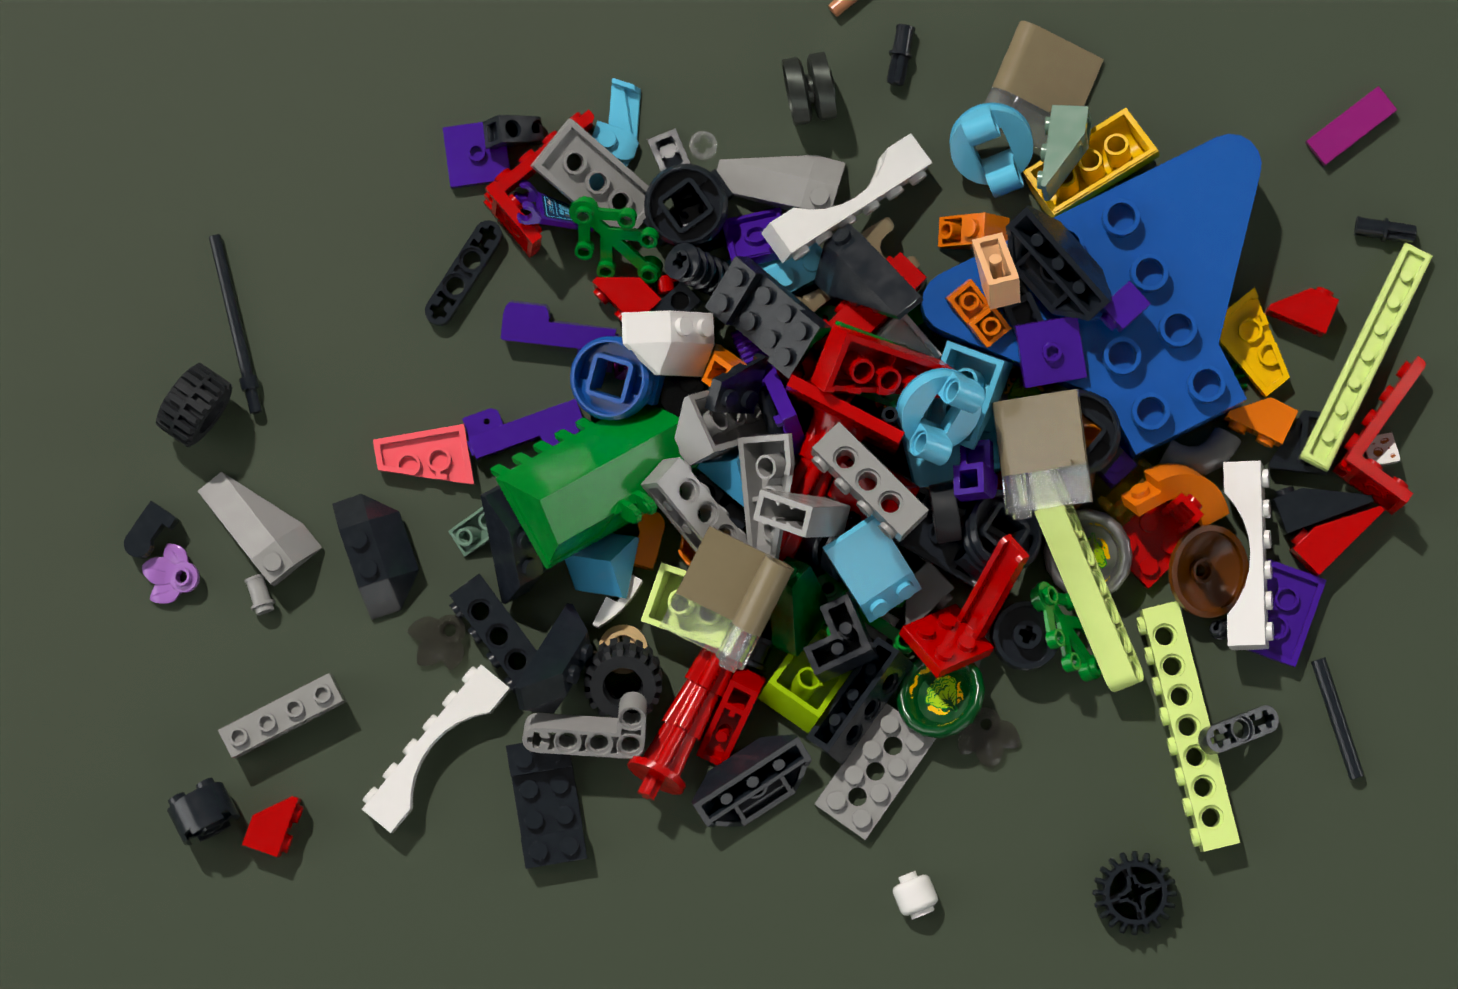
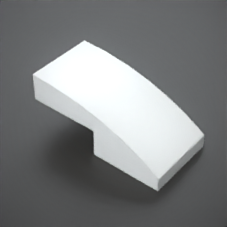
[592,575,643,629]

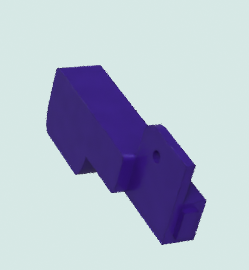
[501,301,619,373]
[462,399,583,460]

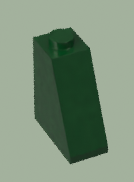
[771,556,829,657]

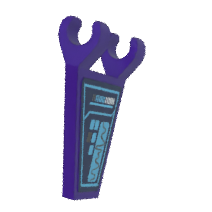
[514,180,594,232]

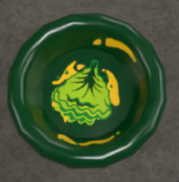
[896,657,985,739]

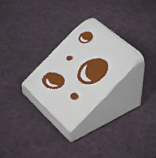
[1364,432,1401,466]

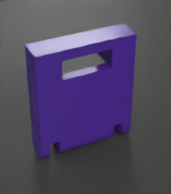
[763,365,805,458]

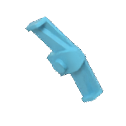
[589,78,641,191]

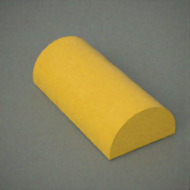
[1023,108,1160,218]

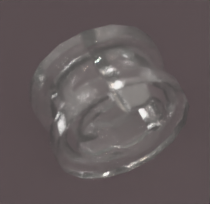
[689,131,717,160]

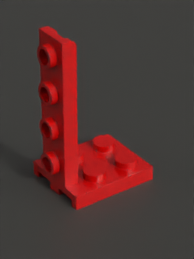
[483,109,594,258]
[1332,356,1426,515]
[1123,492,1204,589]
[899,534,1029,678]

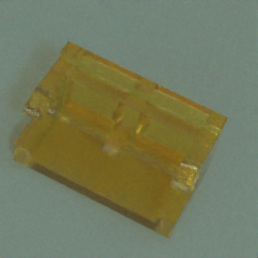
[1097,458,1153,527]

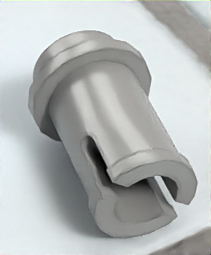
[244,574,275,615]

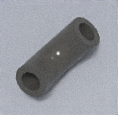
[1159,427,1241,475]

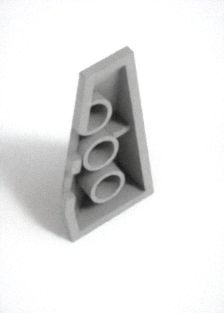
[717,155,846,211]
[674,390,769,466]
[737,433,795,559]
[198,472,322,587]

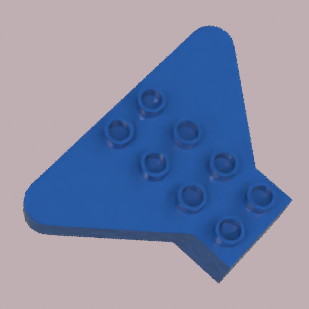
[920,134,1262,460]

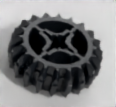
[1092,851,1177,936]

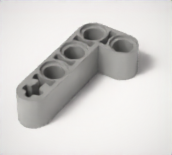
[522,692,647,759]

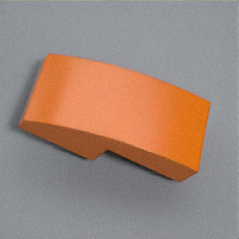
[945,279,1012,348]

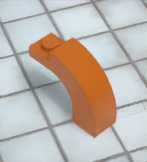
[1121,463,1230,525]

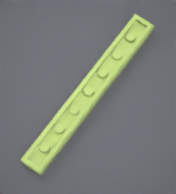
[1299,242,1433,472]

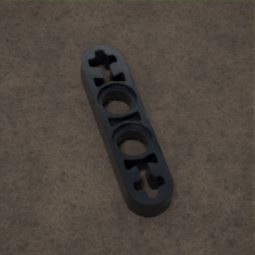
[425,220,503,326]

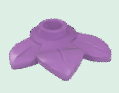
[142,543,200,604]

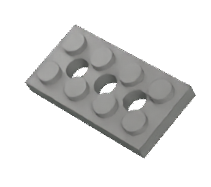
[530,119,649,242]
[814,703,936,840]

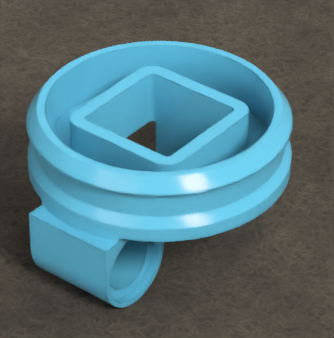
[949,103,1033,198]
[896,368,985,466]

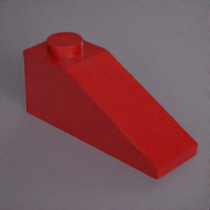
[1289,506,1385,576]
[696,665,767,765]

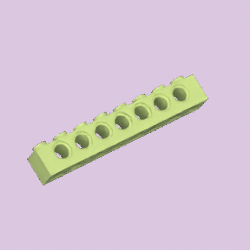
[1136,601,1240,852]

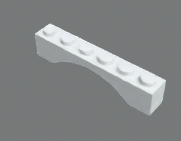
[761,133,932,263]
[1223,460,1274,650]
[362,665,511,833]

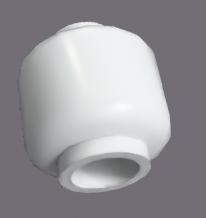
[893,871,938,919]

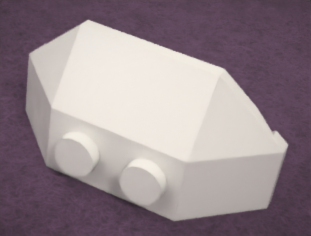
[621,310,714,377]

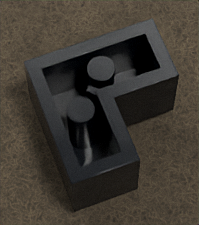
[803,594,879,683]

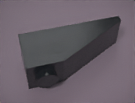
[1270,485,1374,536]

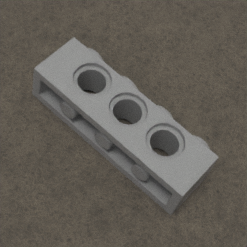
[811,422,928,542]
[641,457,748,552]
[218,673,347,759]

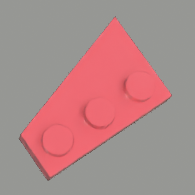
[373,424,475,485]

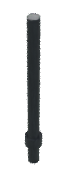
[209,234,262,414]

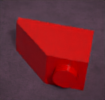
[1265,287,1339,337]

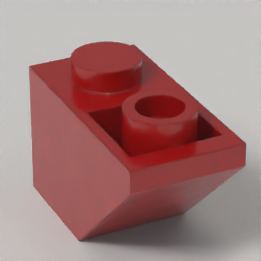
[592,277,662,322]
[242,796,304,857]

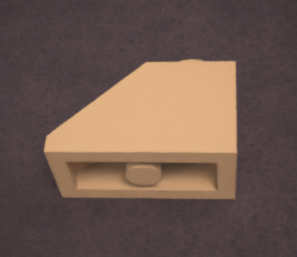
[972,232,1021,310]

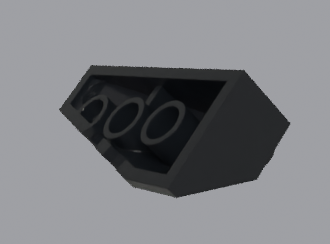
[814,223,923,320]

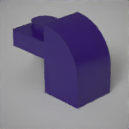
[953,439,998,502]

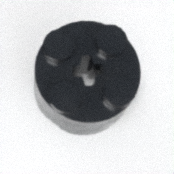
[167,777,240,845]

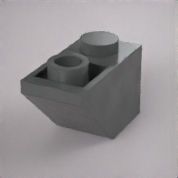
[904,561,954,625]

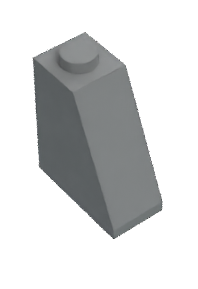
[753,489,851,538]

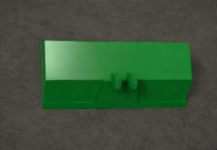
[490,404,700,569]

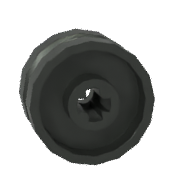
[782,51,837,126]

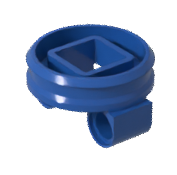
[570,336,665,420]

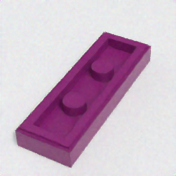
[1305,86,1397,166]

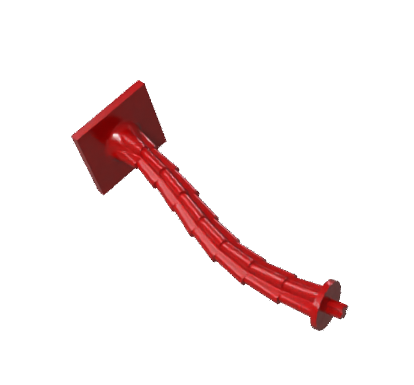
[627,374,905,801]

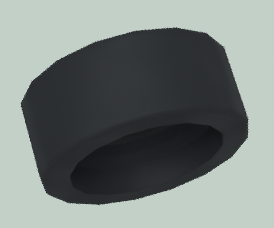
[929,482,962,544]

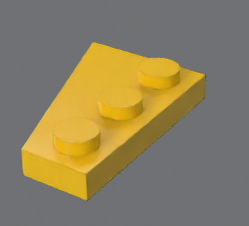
[1219,287,1290,398]

